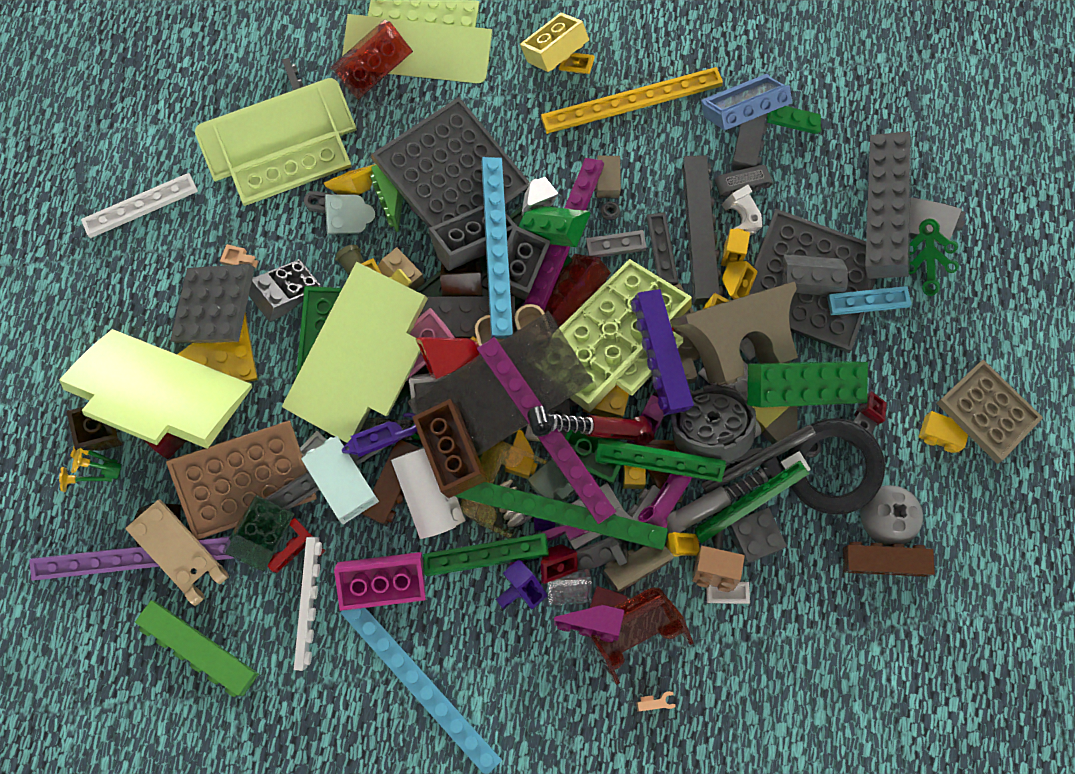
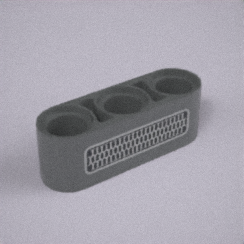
[714,165,773,199]

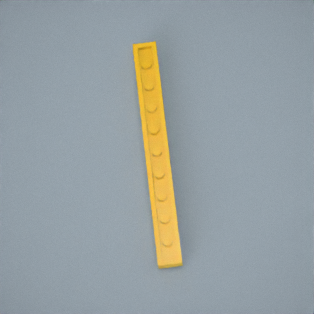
[541,67,723,134]

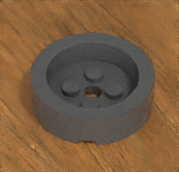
[671,385,756,463]

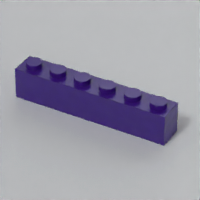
[631,289,694,415]

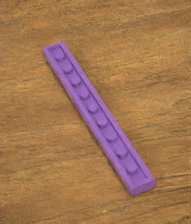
[29,535,247,581]

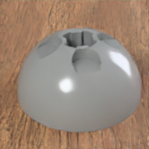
[860,485,923,546]

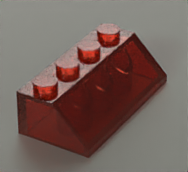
[330,19,413,100]
[544,254,611,330]

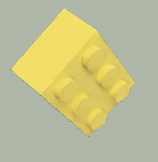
[520,13,589,72]

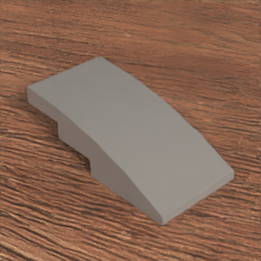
[910,198,962,243]

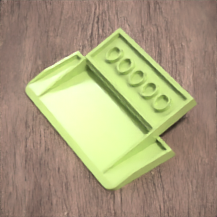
[342,0,492,83]
[195,78,357,206]

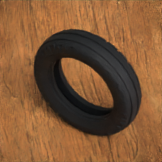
[786,418,885,515]

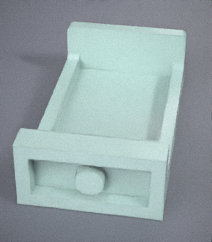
[301,436,379,524]

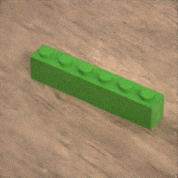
[135,600,259,697]

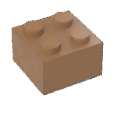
[692,546,745,592]

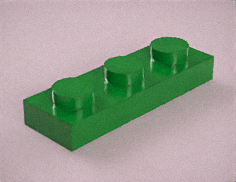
[767,106,821,134]

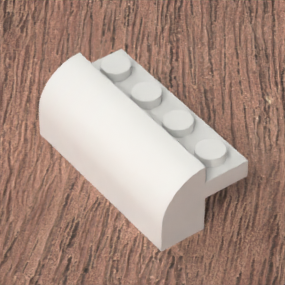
[391,448,465,539]

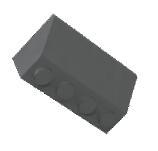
[428,205,516,271]

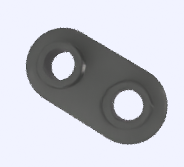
[304,191,336,214]

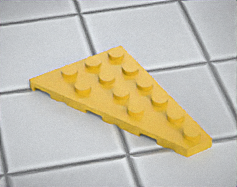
[177,311,258,382]

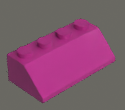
[334,552,426,611]

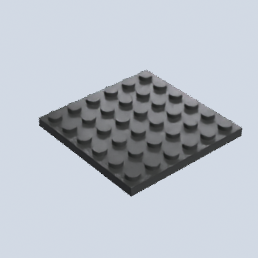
[370,97,530,228]
[749,209,876,353]

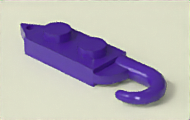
[341,412,418,457]

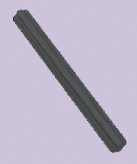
[701,425,816,493]

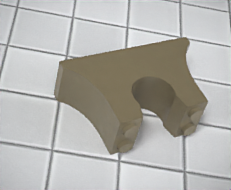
[670,281,798,385]

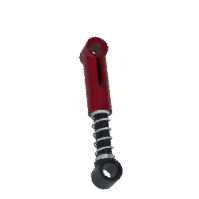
[527,406,654,445]

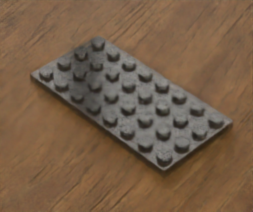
[408,311,594,456]

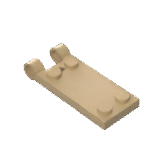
[125,499,229,606]

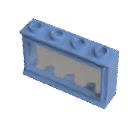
[701,74,792,131]

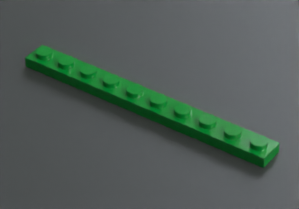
[455,482,668,550]

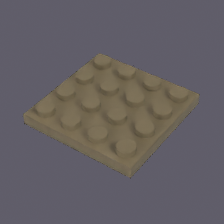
[936,360,1043,464]

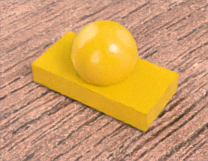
[666,532,700,557]

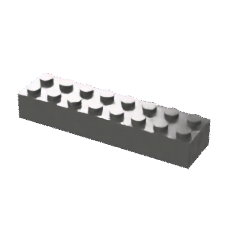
[865,131,912,279]

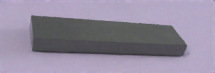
[646,212,679,285]

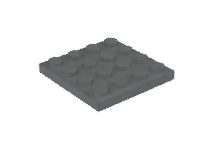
[170,264,255,344]

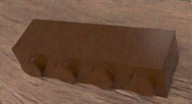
[361,440,421,527]
[843,542,935,577]

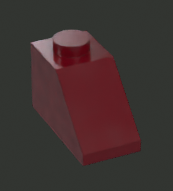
[541,544,578,584]

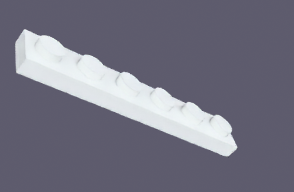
[81,173,198,238]
[294,537,322,671]

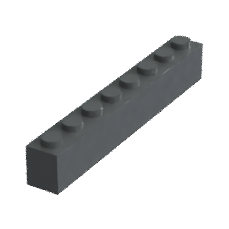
[682,155,722,305]

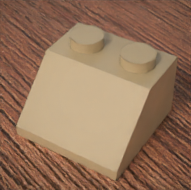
[378,247,425,290]

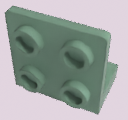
[527,459,576,502]

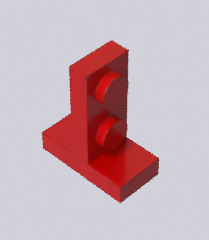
[267,518,326,574]

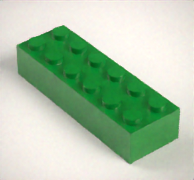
[747,361,868,408]

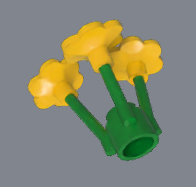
[59,446,122,492]

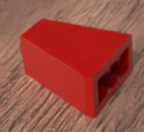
[416,337,481,379]

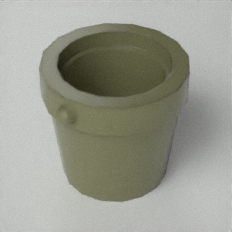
[335,244,364,275]

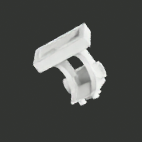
[722,185,762,236]

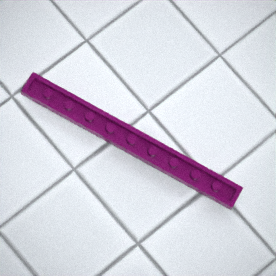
[514,158,604,328]
[477,337,616,524]

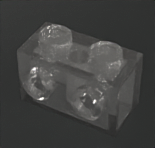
[547,569,591,606]

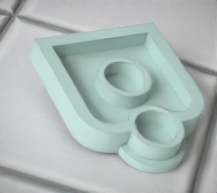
[325,195,375,234]

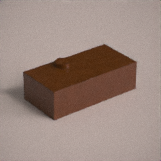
[412,399,487,498]

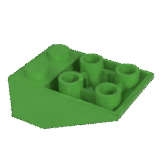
[370,165,403,232]

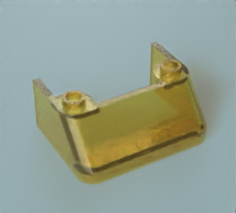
[460,438,548,539]

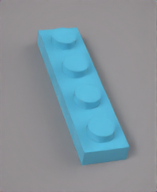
[827,286,911,315]

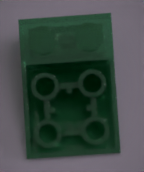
[222,495,294,572]

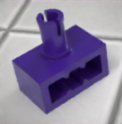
[495,559,548,610]

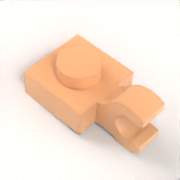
[220,244,259,269]
[636,691,676,712]

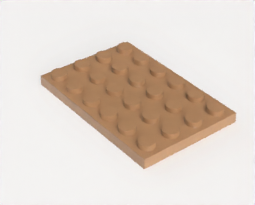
[166,420,317,540]

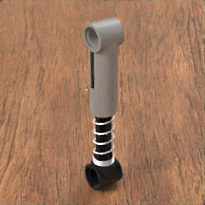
[666,456,785,536]

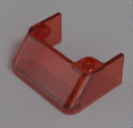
[589,587,694,685]

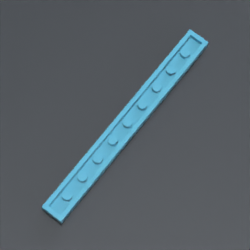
[481,157,513,339]
[340,608,502,774]

